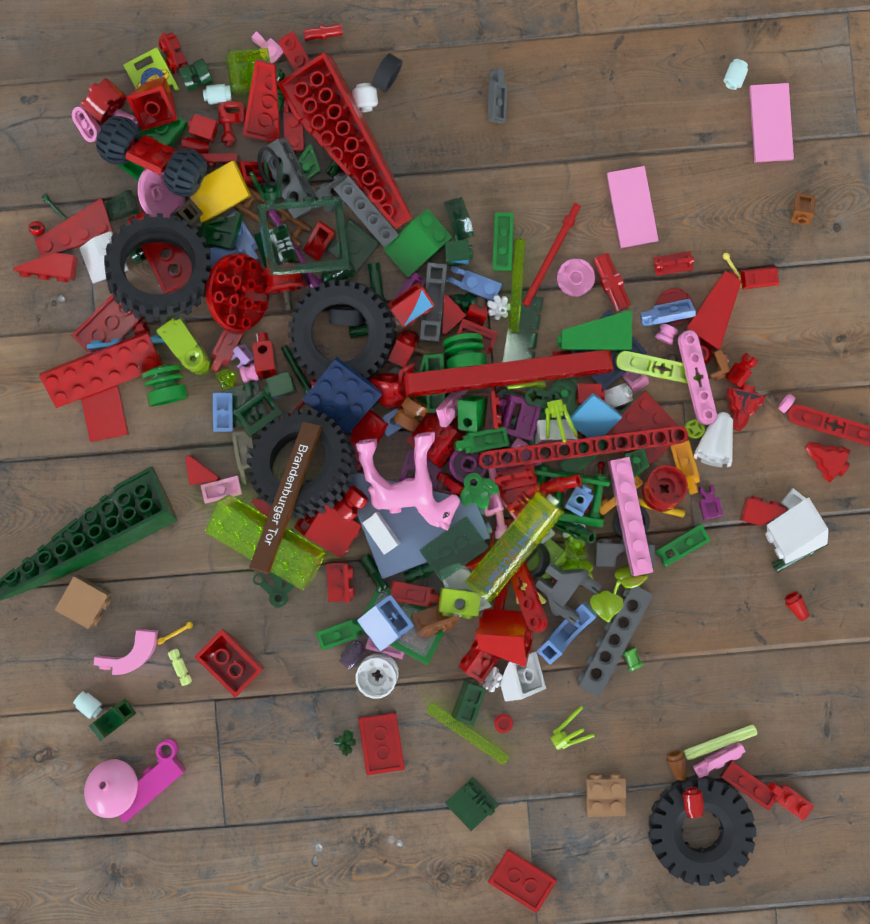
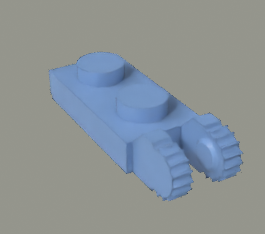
[446,266,502,302]

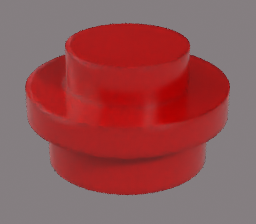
[494,714,513,733]

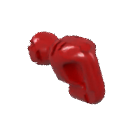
[218,101,246,147]

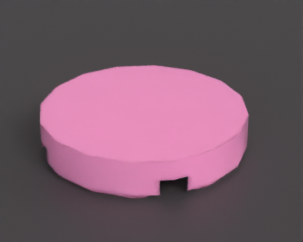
[557,259,595,297]

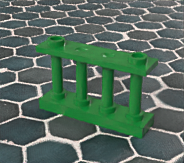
[534,464,611,528]

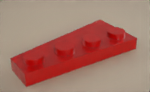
[35,198,114,257]

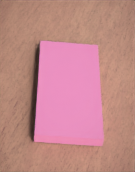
[749,83,794,163]
[606,166,659,249]

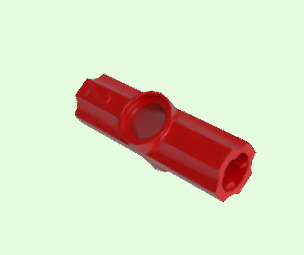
[593,253,631,312]

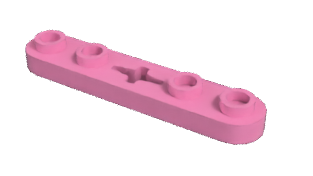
[678,330,717,425]

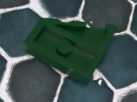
[199,212,244,250]

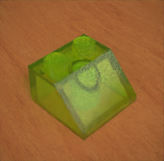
[226,48,270,94]

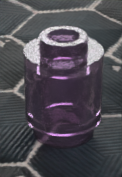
[339,640,367,669]

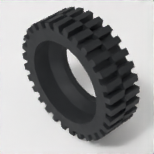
[288,280,396,380]
[247,409,357,518]

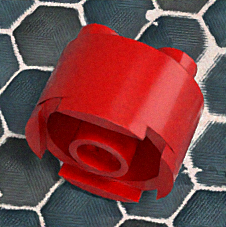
[81,78,127,124]

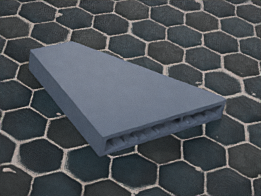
[346,471,493,579]

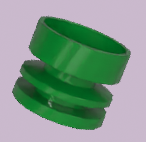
[443,333,487,369]
[141,365,189,407]

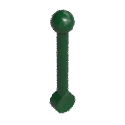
[42,194,70,221]

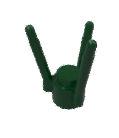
[250,162,283,203]

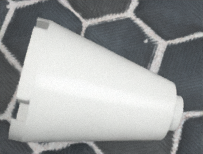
[694,412,733,467]

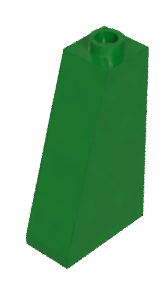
[557,311,632,351]

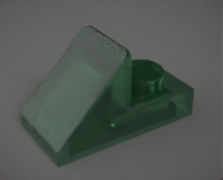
[105,190,139,221]

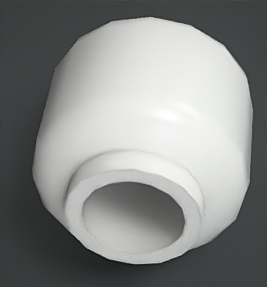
[352,83,378,112]

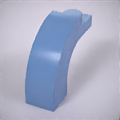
[536,601,598,665]

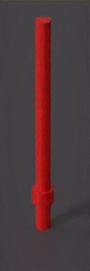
[522,203,581,307]

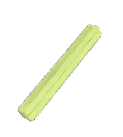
[684,725,757,760]

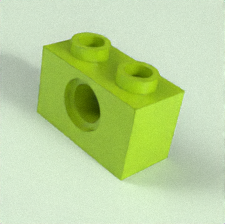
[438,587,481,619]

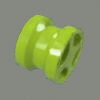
[684,419,705,439]

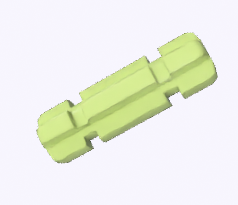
[168,649,192,686]

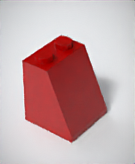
[294,505,362,558]
[475,609,533,667]

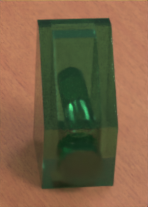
[444,197,474,241]

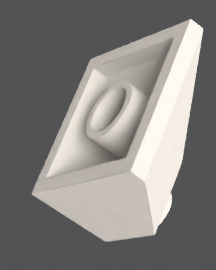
[80,231,129,284]
[500,652,546,701]

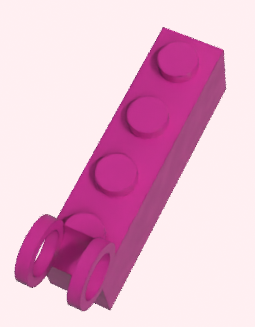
[119,739,187,823]

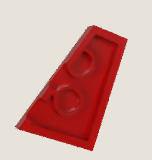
[350,409,389,472]

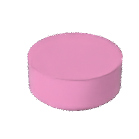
[778,394,795,413]

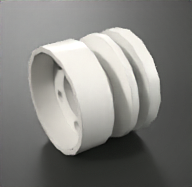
[356,653,399,699]

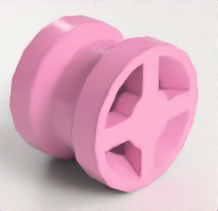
[655,323,678,345]
[239,363,260,384]

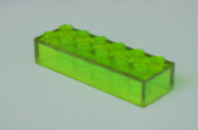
[205,494,326,591]

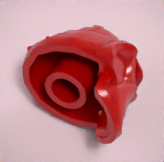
[369,362,416,409]

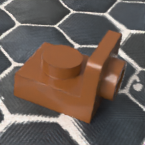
[791,193,815,225]

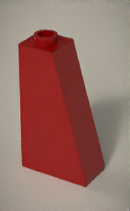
[684,271,742,351]

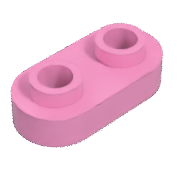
[72,106,101,142]

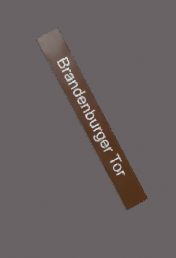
[249,422,322,574]

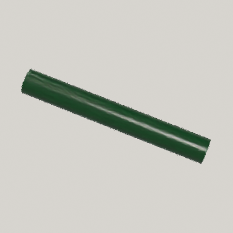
[281,345,311,393]

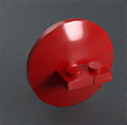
[206,253,269,331]

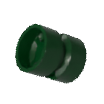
[178,58,213,92]

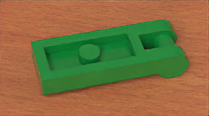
[655,524,711,567]

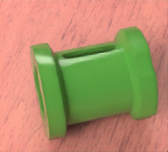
[622,647,644,671]

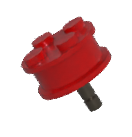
[262,263,307,311]

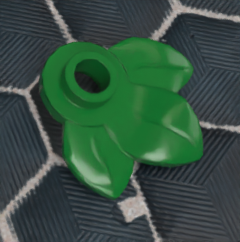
[460,473,499,509]

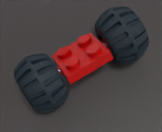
[96,116,207,197]

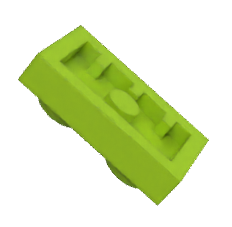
[527,539,568,581]

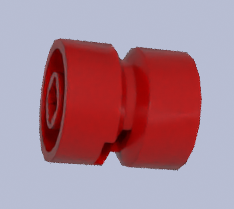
[334,484,369,521]

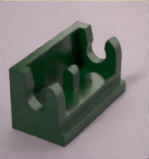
[451,679,486,726]

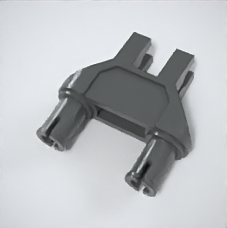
[535,561,602,625]

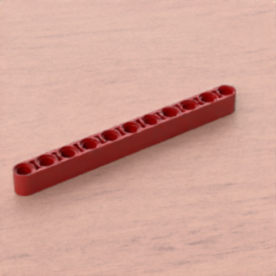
[403,350,614,397]
[477,426,688,469]

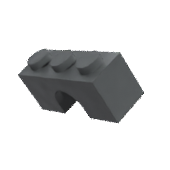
[594,539,655,568]

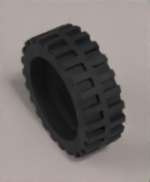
[104,213,211,323]

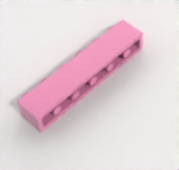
[607,457,653,576]

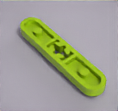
[615,351,708,384]

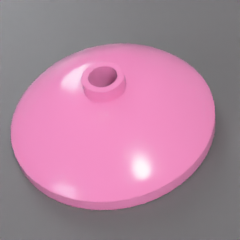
[138,169,185,218]
[84,759,138,818]

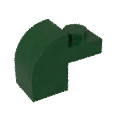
[89,699,137,741]

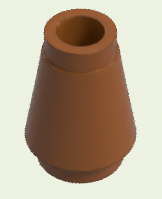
[666,750,687,781]

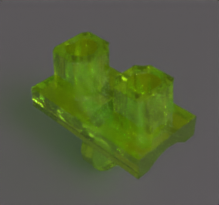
[564,535,587,568]

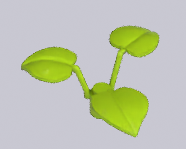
[561,558,648,622]

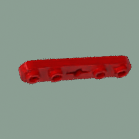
[787,405,870,446]
[501,542,548,632]

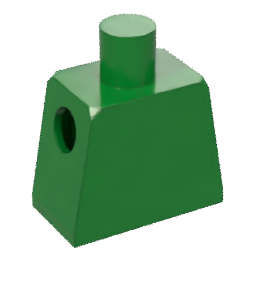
[458,395,488,435]

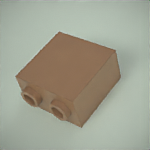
[55,575,111,629]

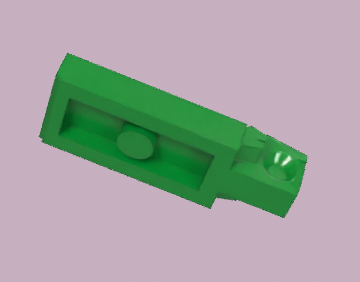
[453,427,509,454]
[316,618,363,651]

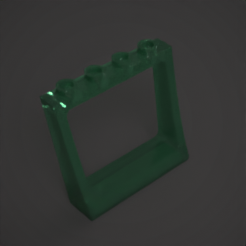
[256,196,350,276]

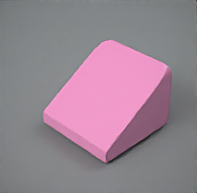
[621,371,649,394]
[484,493,504,517]

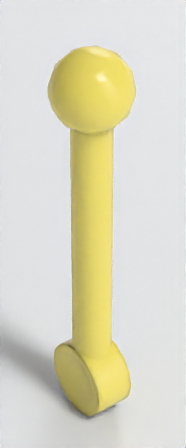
[722,253,742,288]

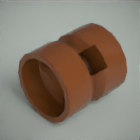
[393,397,429,432]

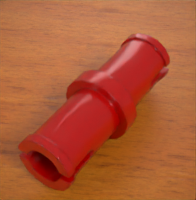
[303,23,343,41]
[542,475,582,494]

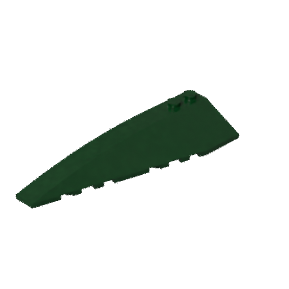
[0,466,177,601]

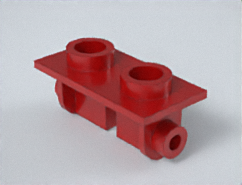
[278,31,310,71]
[158,32,188,75]
[653,251,695,276]
[494,464,537,491]

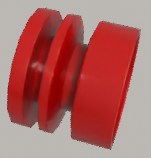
[641,465,688,512]

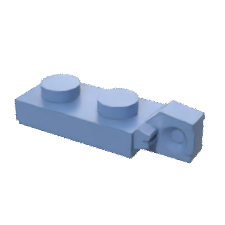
[226,211,260,261]
[640,299,696,326]

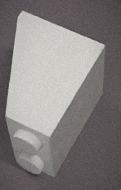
[765,498,828,564]

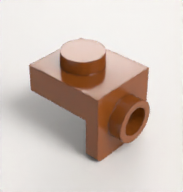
[708,350,730,381]

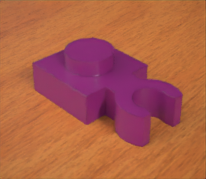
[699,484,723,520]

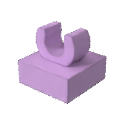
[231,343,254,368]

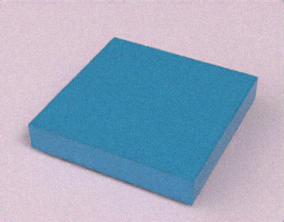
[567,393,622,438]

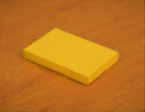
[189,161,251,223]

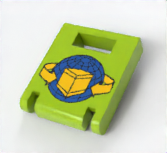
[123,47,180,93]

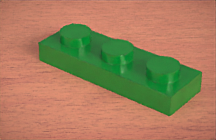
[492,212,514,271]

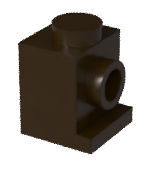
[170,199,203,226]

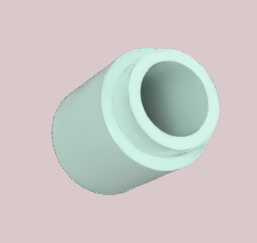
[723,59,748,90]
[203,84,232,105]
[73,691,103,719]

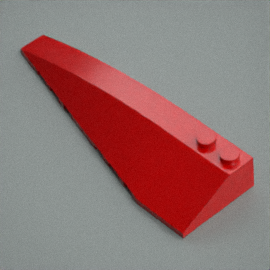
[277,52,412,228]

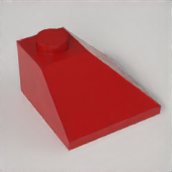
[126,76,178,131]

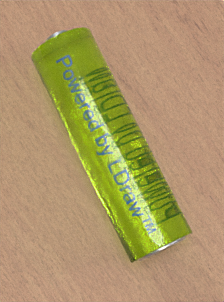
[465,491,564,602]

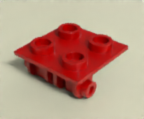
[498,464,547,518]

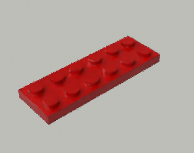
[39,331,163,408]

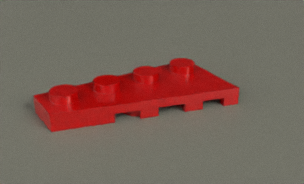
[242,59,281,142]

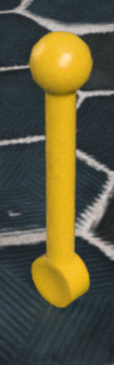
[157,622,193,645]

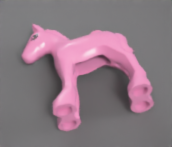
[356,432,460,531]

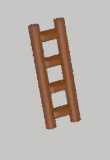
[234,185,312,249]

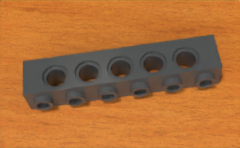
[577,586,654,697]

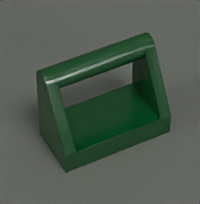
[233,389,282,438]

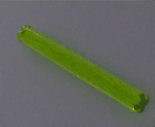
[509,238,526,332]
[426,703,509,765]

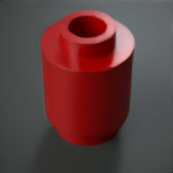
[682,787,704,818]

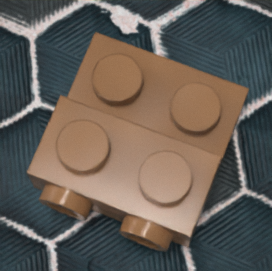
[586,773,626,817]

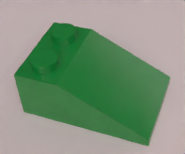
[383,208,453,279]

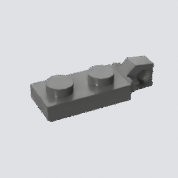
[487,68,508,124]

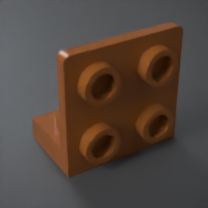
[411,605,460,638]

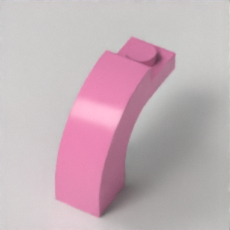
[94,629,159,675]

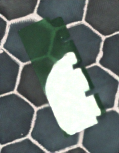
[503,290,544,362]

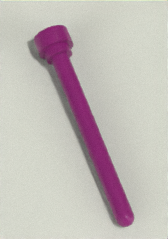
[268,209,323,290]

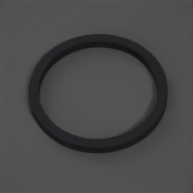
[257,147,281,186]

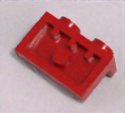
[458,640,500,683]

